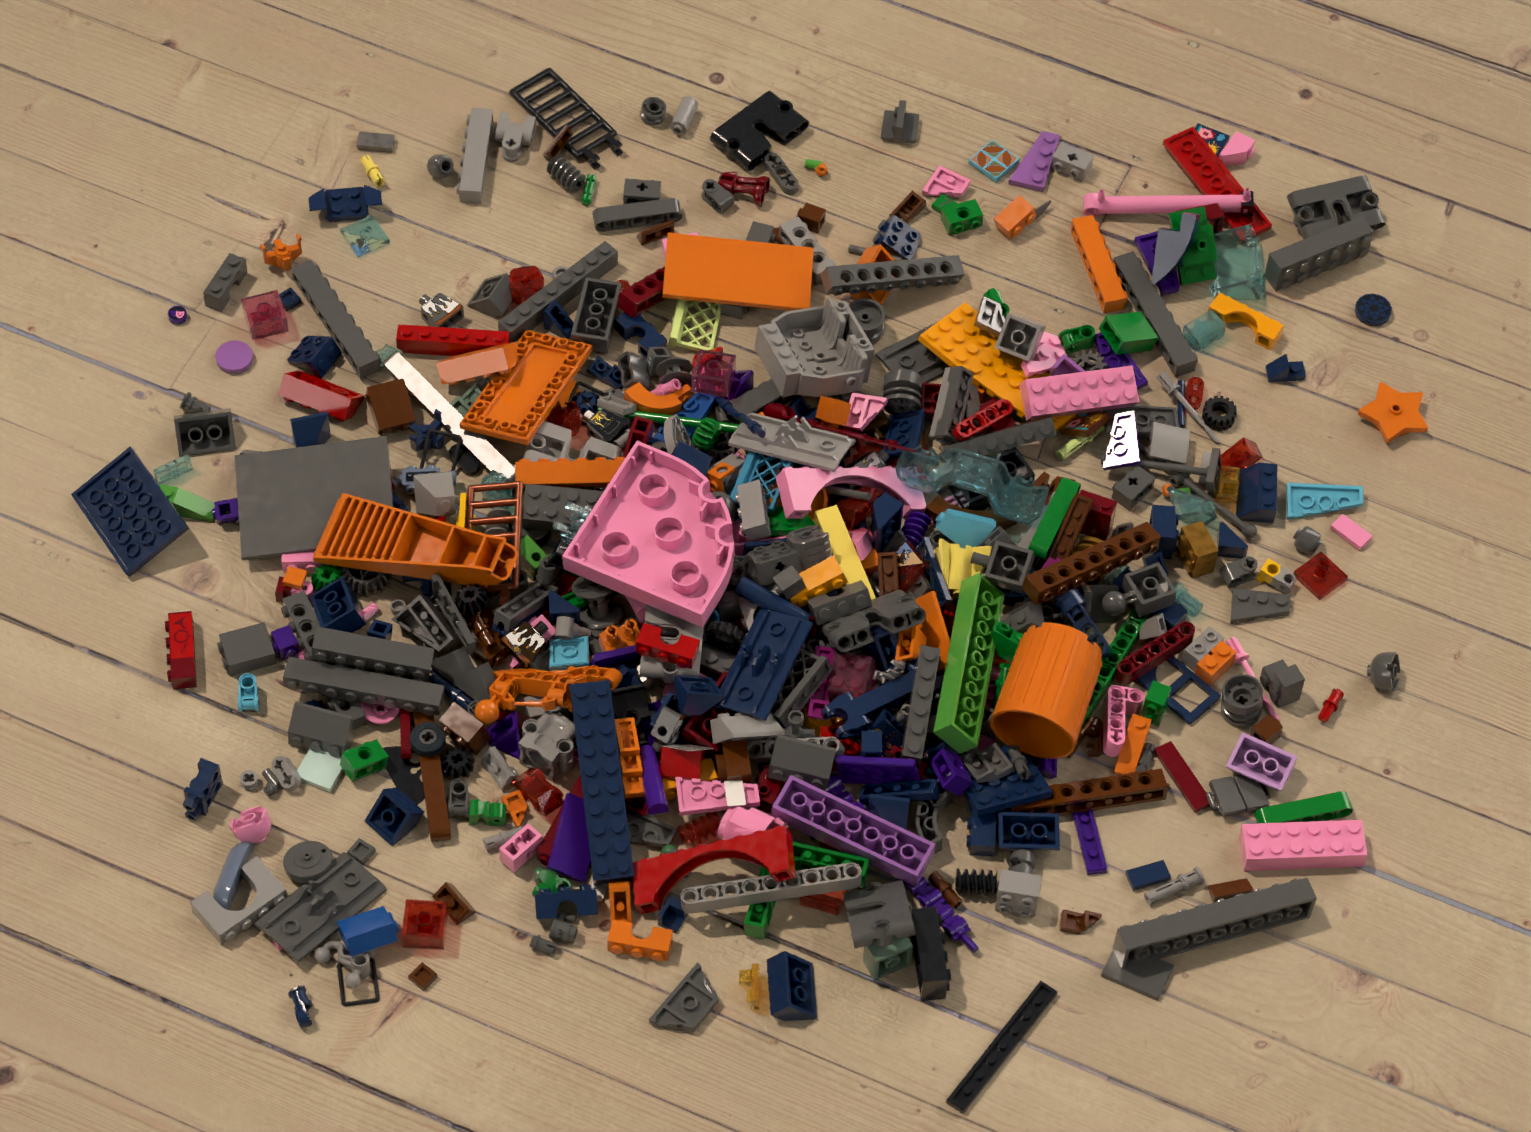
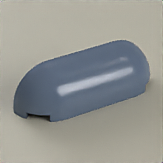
[213,842,254,910]

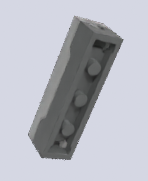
[929,366,974,444]

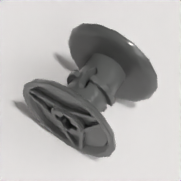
[571,577,625,629]

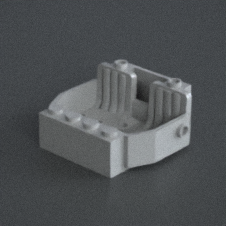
[754,298,875,398]

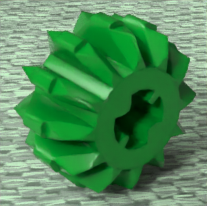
[693,417,722,451]
[311,564,343,592]

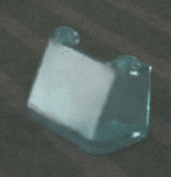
[1210,224,1266,300]

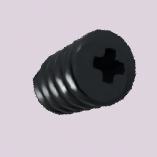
[955,868,997,896]

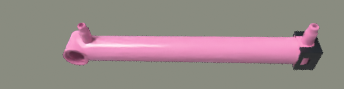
[1083,188,1254,218]

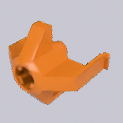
[260,234,302,271]

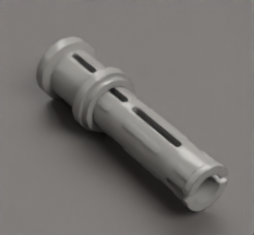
[1144,867,1205,905]

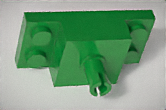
[1168,206,1218,285]

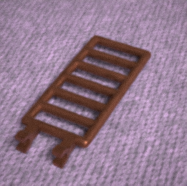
[462,481,523,613]

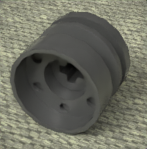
[882,369,923,415]
[1221,674,1264,727]

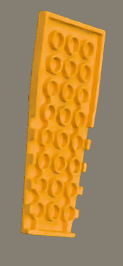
[918,302,1077,432]

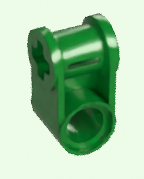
[1058,325,1095,354]

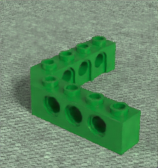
[744,842,869,939]

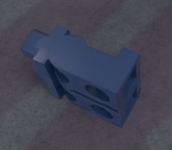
[183,758,223,821]

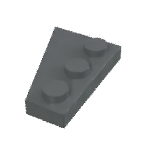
[1230,588,1291,624]

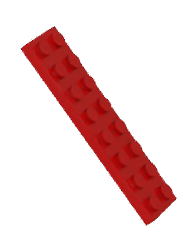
[1163,127,1272,243]

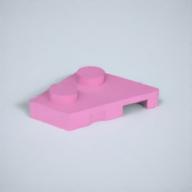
[922,165,971,197]

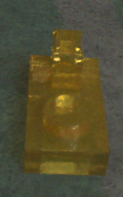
[739,964,760,1010]

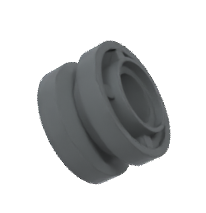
[640,97,666,125]

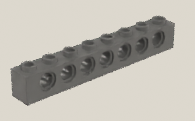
[820,255,965,296]
[281,591,366,730]

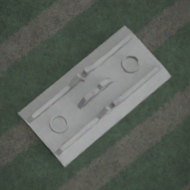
[728,413,856,472]

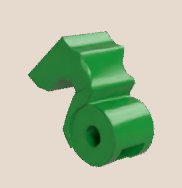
[469,799,507,826]

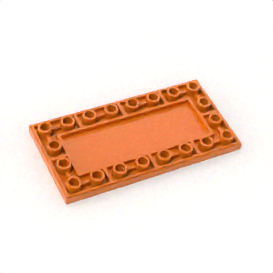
[662,232,814,311]
[459,330,593,445]

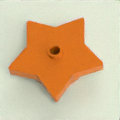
[1358,382,1428,443]

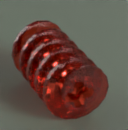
[678,811,721,848]

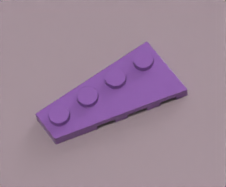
[1008,131,1060,192]

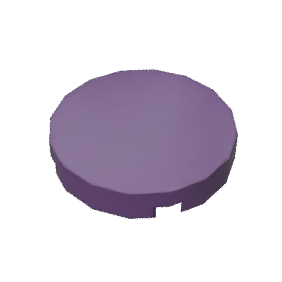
[215,340,253,374]

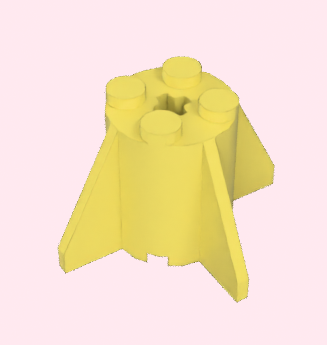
[924,539,992,602]

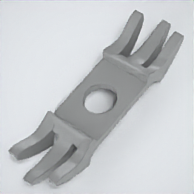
[879,659,914,681]

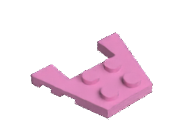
[1021,332,1067,377]

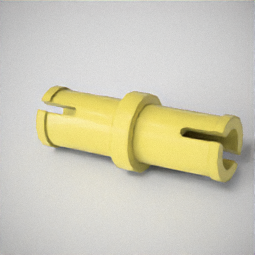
[360,155,385,187]

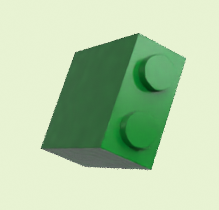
[1099,312,1158,355]

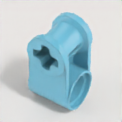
[238,673,259,712]

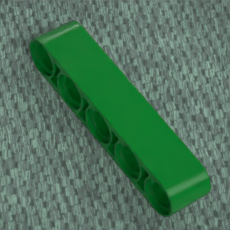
[1028,477,1081,561]
[1254,791,1353,824]

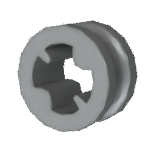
[240,770,259,791]

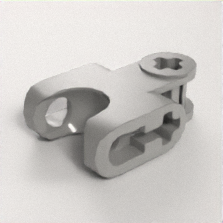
[495,112,536,162]

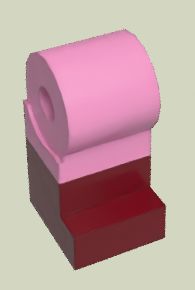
[275,576,313,603]

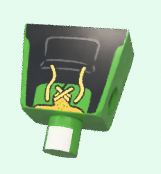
[520,535,547,580]

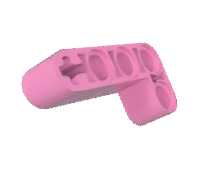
[1103,685,1145,757]

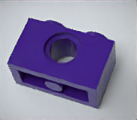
[929,748,973,796]

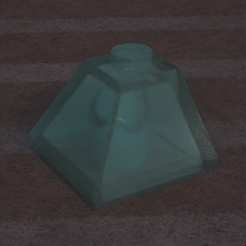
[1167,486,1217,526]

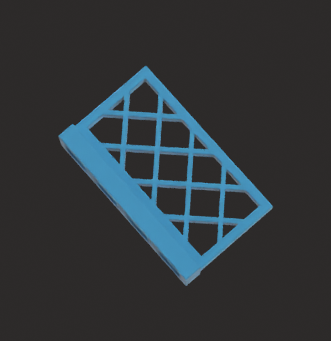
[730,451,794,513]

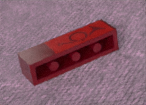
[165,611,197,690]

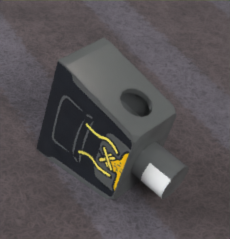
[583,408,630,444]

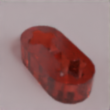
[1185,377,1204,410]

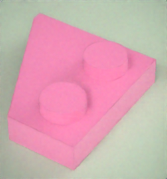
[842,393,888,432]

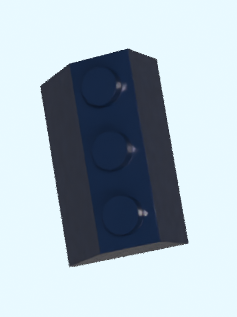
[1236,463,1278,523]
[870,492,903,553]
[310,576,366,633]
[997,812,1060,851]
[767,951,817,1021]

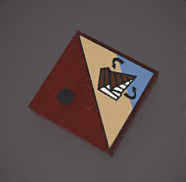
[896,540,929,593]

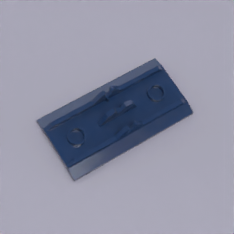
[713,609,813,721]

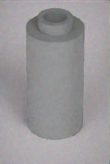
[670,96,698,134]

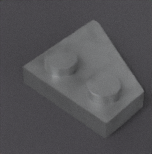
[974,296,1005,337]

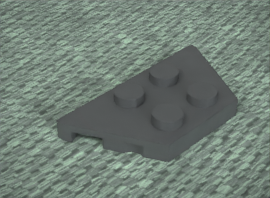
[649,962,719,1032]

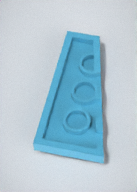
[1286,483,1363,520]

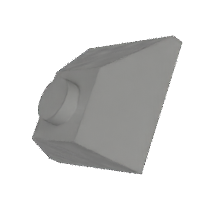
[413,471,456,516]

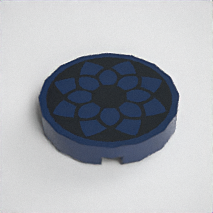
[1355,294,1392,326]

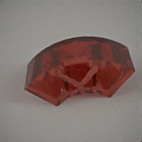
[512,768,564,816]

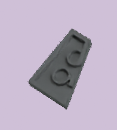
[626,808,678,848]

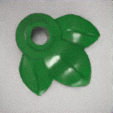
[532,870,572,909]

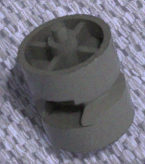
[1008,849,1036,874]

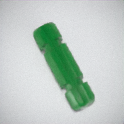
[581,174,596,205]

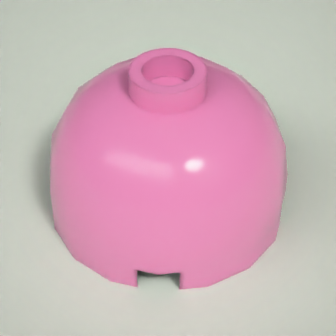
[230,806,271,844]

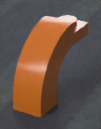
[624,382,692,415]

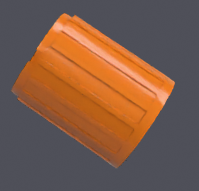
[990,623,1102,759]

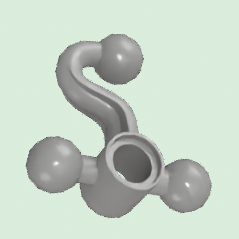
[314,941,377,989]

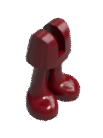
[717,172,770,206]

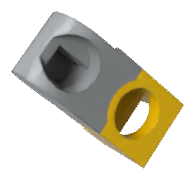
[1256,558,1297,593]

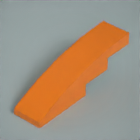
[615,717,645,799]

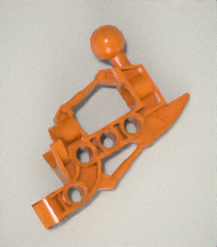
[474,665,622,724]

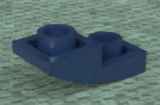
[586,356,622,389]

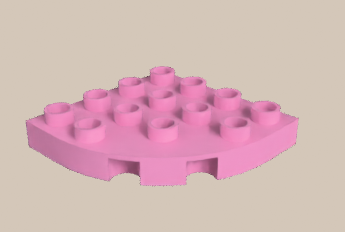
[562,441,734,628]

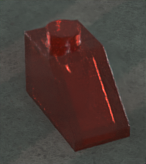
[1221,437,1263,475]

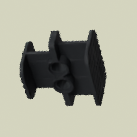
[611,684,657,747]

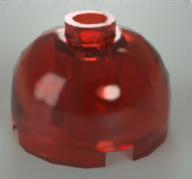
[545,401,583,437]

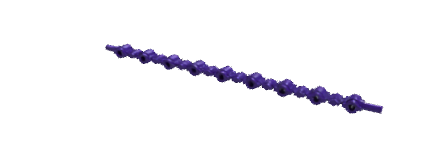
[771,708,979,953]

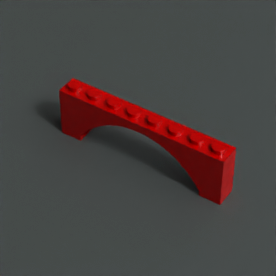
[633,826,796,914]

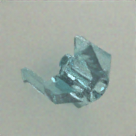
[552,501,591,540]

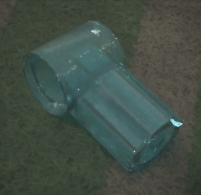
[1173,581,1203,618]

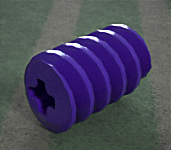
[901,511,931,551]

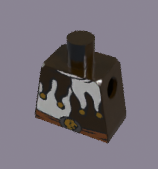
[500,621,549,669]

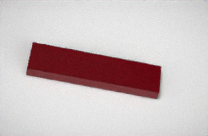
[1154,741,1210,813]

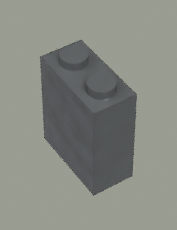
[217,622,276,676]

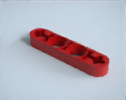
[953,399,1013,441]

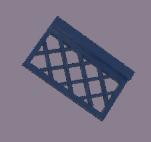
[915,537,952,614]

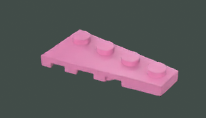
[675,777,760,816]

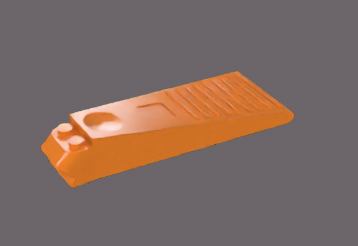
[313,493,518,588]

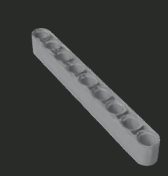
[681,863,861,914]

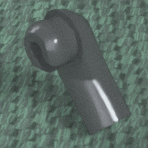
[262,768,280,796]

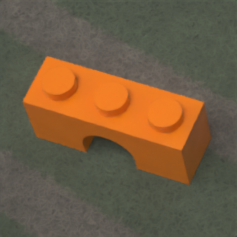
[607,919,673,961]

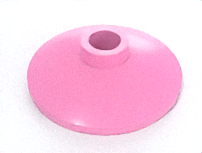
[361,701,400,724]

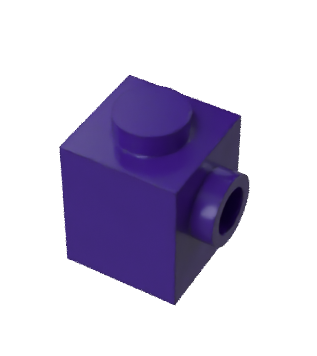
[271,625,299,660]

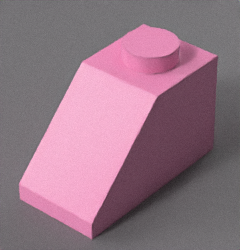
[1219,131,1256,166]

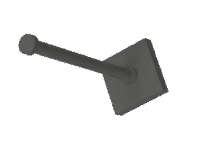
[1101,448,1222,499]

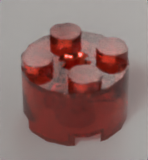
[509,266,545,305]

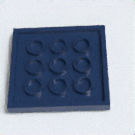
[962,746,1052,816]

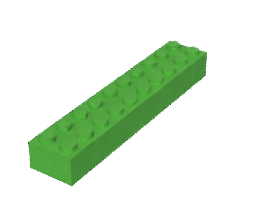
[933,573,1005,754]

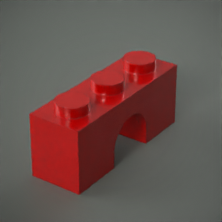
[635,623,700,669]

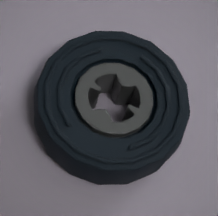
[410,722,446,757]

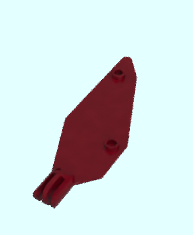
[763,403,916,453]

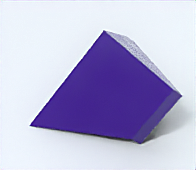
[719,370,754,401]
[487,711,520,760]

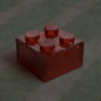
[401,899,448,950]

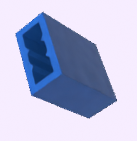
[337,906,399,957]

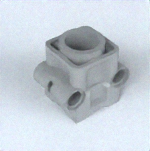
[518,710,577,782]

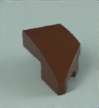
[1060,909,1102,934]

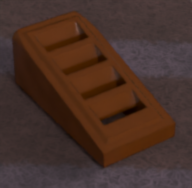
[889,191,927,224]

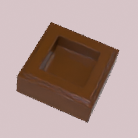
[408,962,438,991]

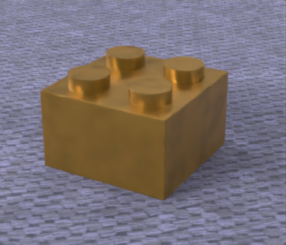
[1176,521,1219,578]

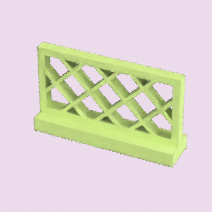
[667,299,721,352]

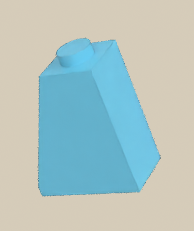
[935,509,996,548]

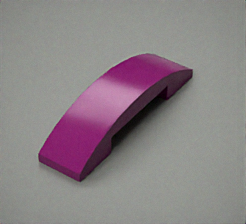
[807,645,835,721]

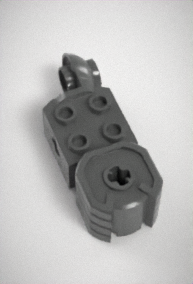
[728,525,833,587]

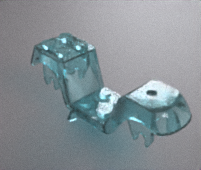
[896,444,1049,525]

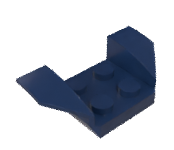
[308,185,382,222]

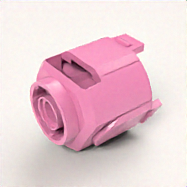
[717,806,788,866]

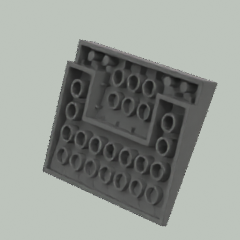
[235,436,394,561]

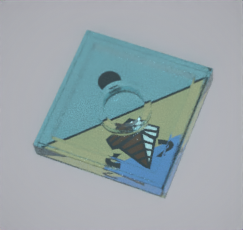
[340,215,390,257]

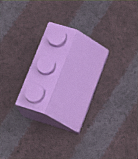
[1226,732,1297,792]

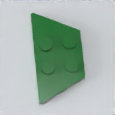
[744,506,816,536]

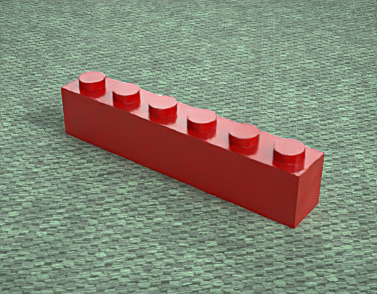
[396,324,510,356]

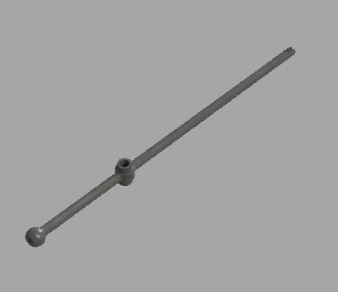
[1047,371,1257,539]

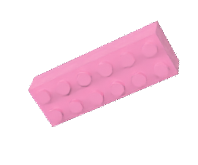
[1020,365,1139,421]
[1239,820,1367,871]

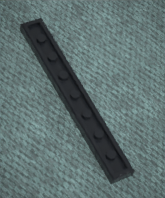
[946,980,1058,1114]

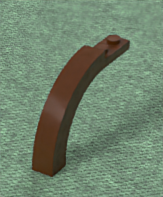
[924,471,1050,533]

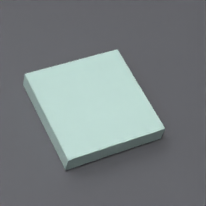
[297,749,343,793]

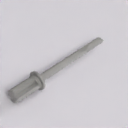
[1156,371,1220,444]

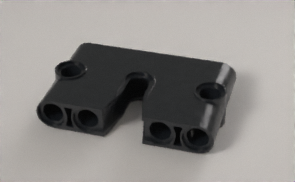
[710,91,809,171]

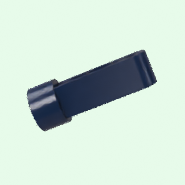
[1054,589,1111,659]

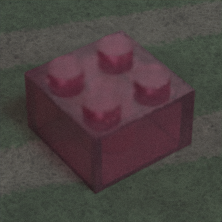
[241,290,288,340]
[692,349,736,397]
[827,653,878,699]

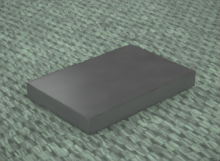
[1101,950,1174,1001]

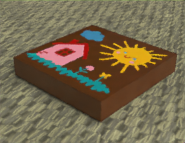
[1059,412,1112,438]

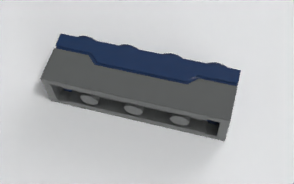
[492,582,558,636]

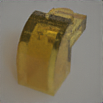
[1216,465,1240,504]

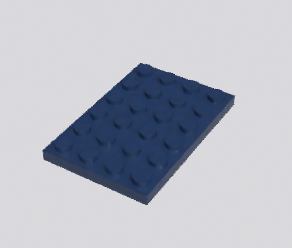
[71,446,189,577]

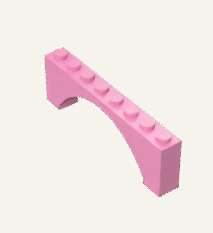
[776,466,927,519]

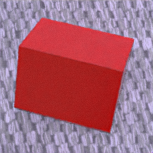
[660,746,705,780]

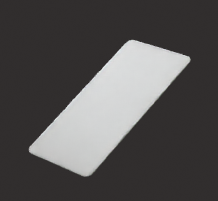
[724,780,746,806]

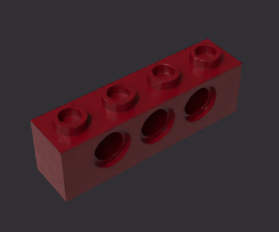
[617,267,666,318]

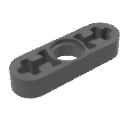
[764,153,798,195]

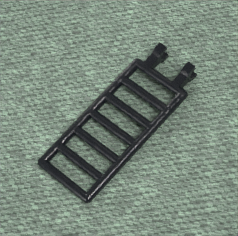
[509,68,623,170]

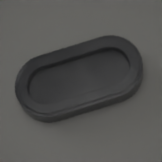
[449,444,480,475]

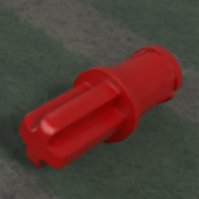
[1318,688,1344,723]

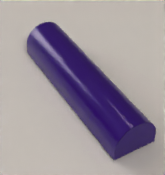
[640,745,669,815]

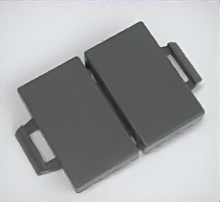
[1206,774,1271,817]

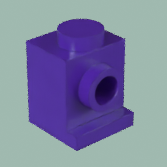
[212,498,239,524]

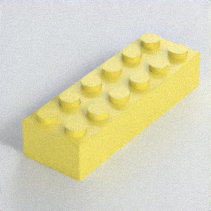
[812,505,876,600]

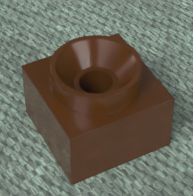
[714,740,752,784]

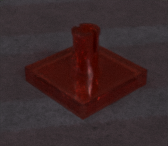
[1293,552,1348,600]

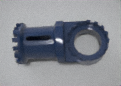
[288,986,313,1029]

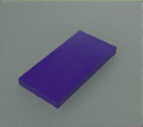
[835,755,920,785]
[547,793,590,883]

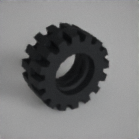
[1202,396,1237,431]

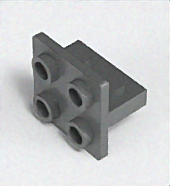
[880,100,919,143]

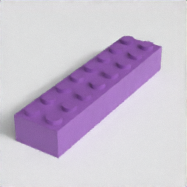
[771,775,935,887]

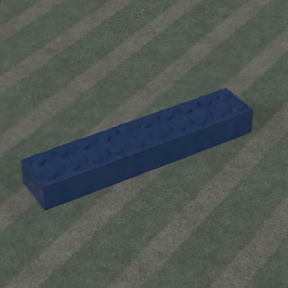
[570,680,634,886]

